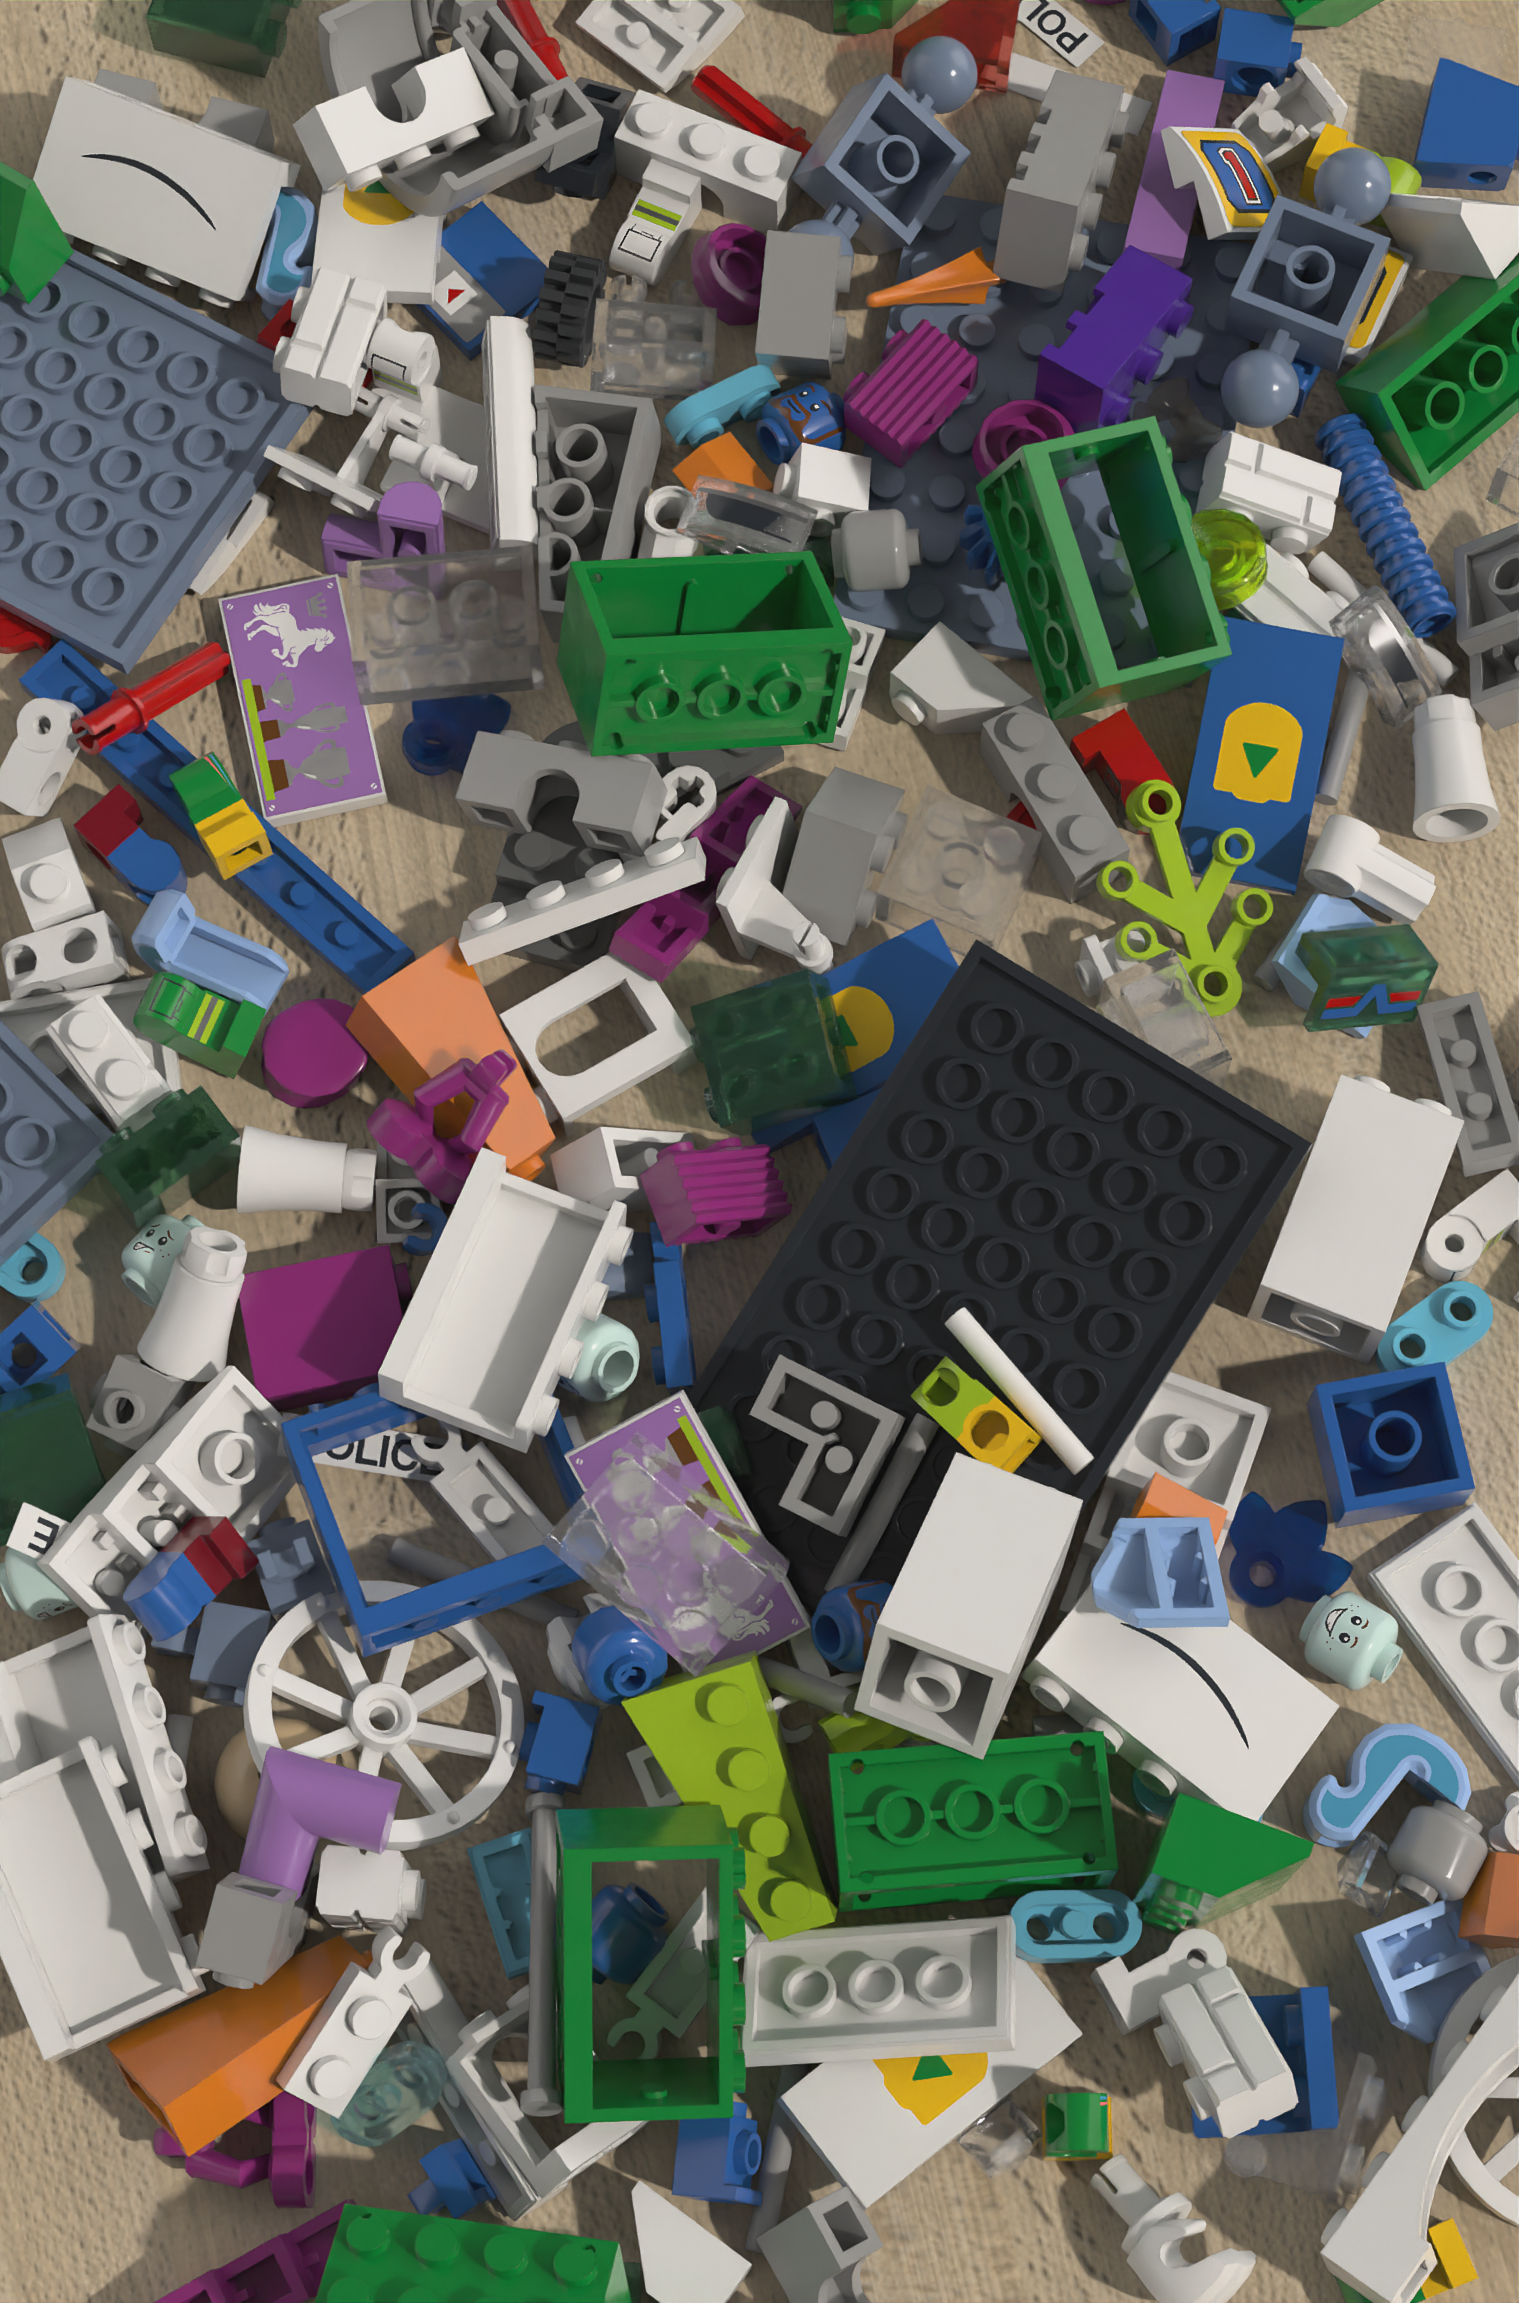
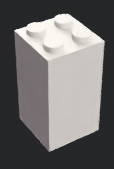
[1247,1074,1464,1365]
[854,1452,1083,1760]

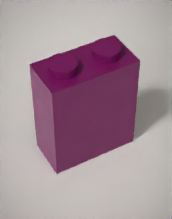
[239,1245,413,1412]

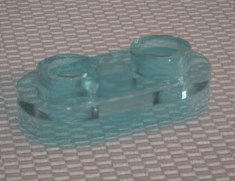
[330,2041,448,2147]

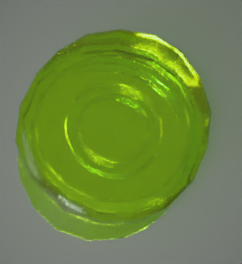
[1191,509,1269,611]

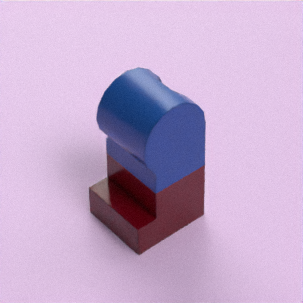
[73,784,188,906]
[123,1516,259,1642]

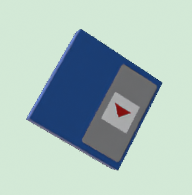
[415,201,549,361]

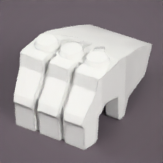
[1231,56,1348,174]

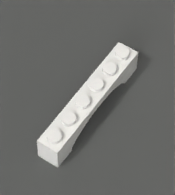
[1320,1974,1519,2303]

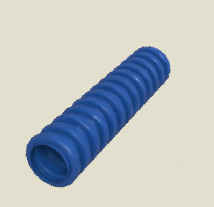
[1314,413,1457,638]

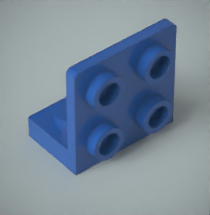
[1188,1986,1340,2139]

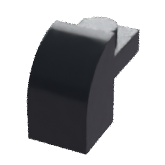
[535,77,636,200]

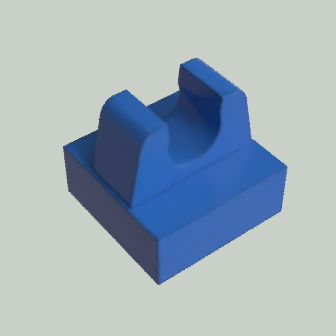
[407,2138,497,2219]

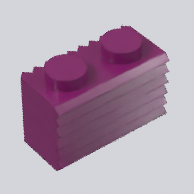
[843,319,979,468]
[639,1137,793,1248]

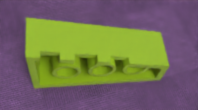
[621,1650,838,1942]

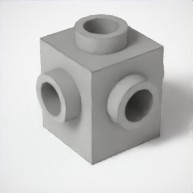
[86,1354,196,1458]

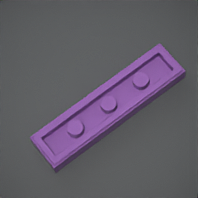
[1123,70,1225,272]

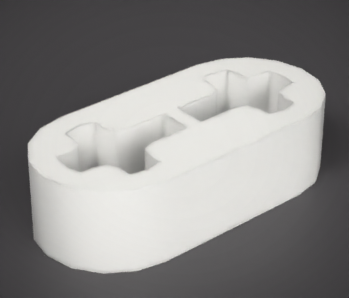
[619,765,717,863]

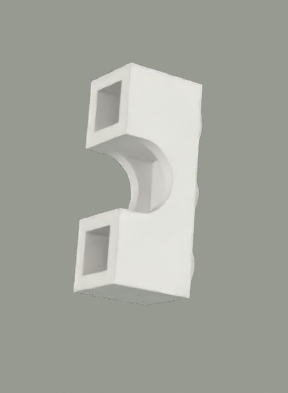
[293,47,495,192]
[614,89,802,233]

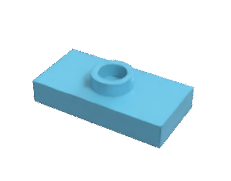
[467,1827,532,1980]

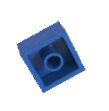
[1306,1361,1475,1529]

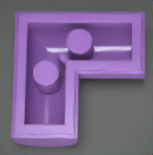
[321,482,447,595]
[238,1746,402,1900]

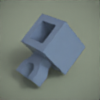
[246,1517,336,1622]
[151,1601,277,1708]

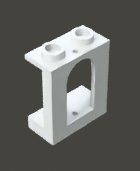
[499,952,697,1138]
[444,1984,649,2199]

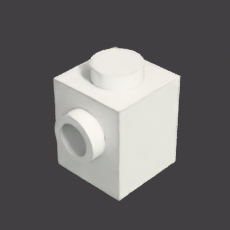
[773,443,872,537]

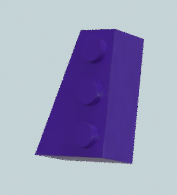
[1034,245,1194,434]

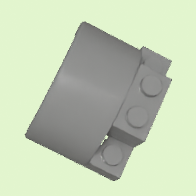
[318,0,603,217]

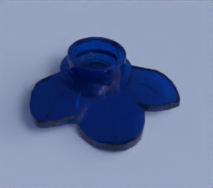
[401,676,511,776]
[1228,1491,1353,1608]

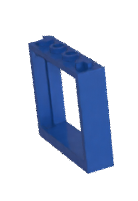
[281,1382,615,1658]

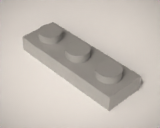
[1417,991,1519,1177]

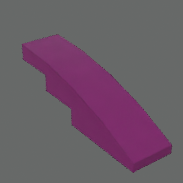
[608,775,803,983]
[153,2198,357,2303]

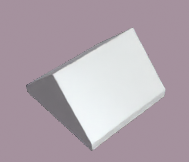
[1380,193,1519,280]

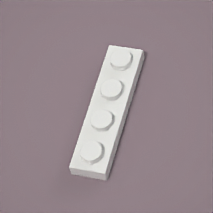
[458,837,706,966]

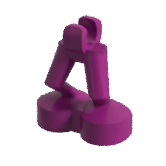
[367,1049,517,1205]
[154,2091,317,2208]

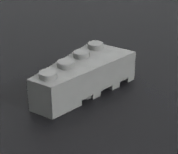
[993,70,1130,294]
[534,384,663,643]

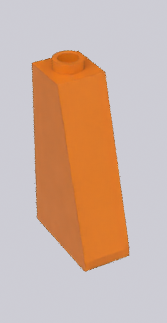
[345,935,556,1182]
[106,1935,373,2157]

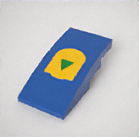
[1179,616,1345,895]
[706,918,959,1153]

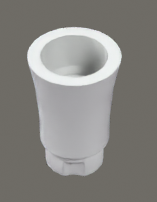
[1412,694,1501,843]
[237,1125,378,1214]
[137,1226,247,1382]

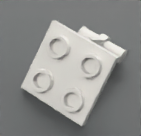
[380,385,489,534]
[263,387,431,522]
[716,796,834,980]

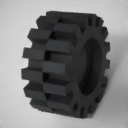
[533,250,607,368]

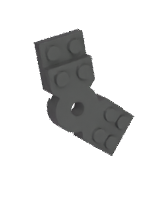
[491,721,784,973]

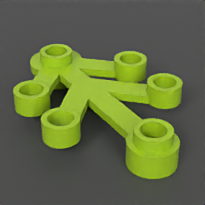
[1096,780,1273,1018]

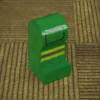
[133,972,267,1079]

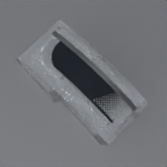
[675,475,818,555]
[1329,585,1443,729]

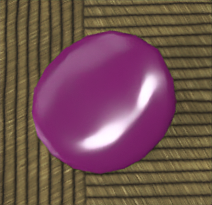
[691,223,767,326]
[972,399,1074,490]
[261,998,369,1109]

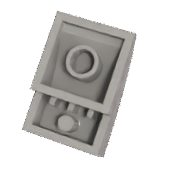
[1454,522,1519,731]

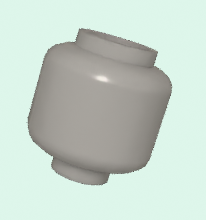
[831,508,923,592]
[1386,1800,1488,1906]

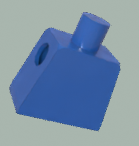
[1413,57,1519,192]

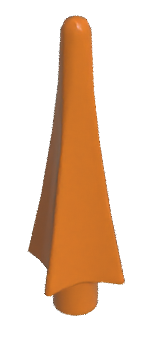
[866,247,1007,308]

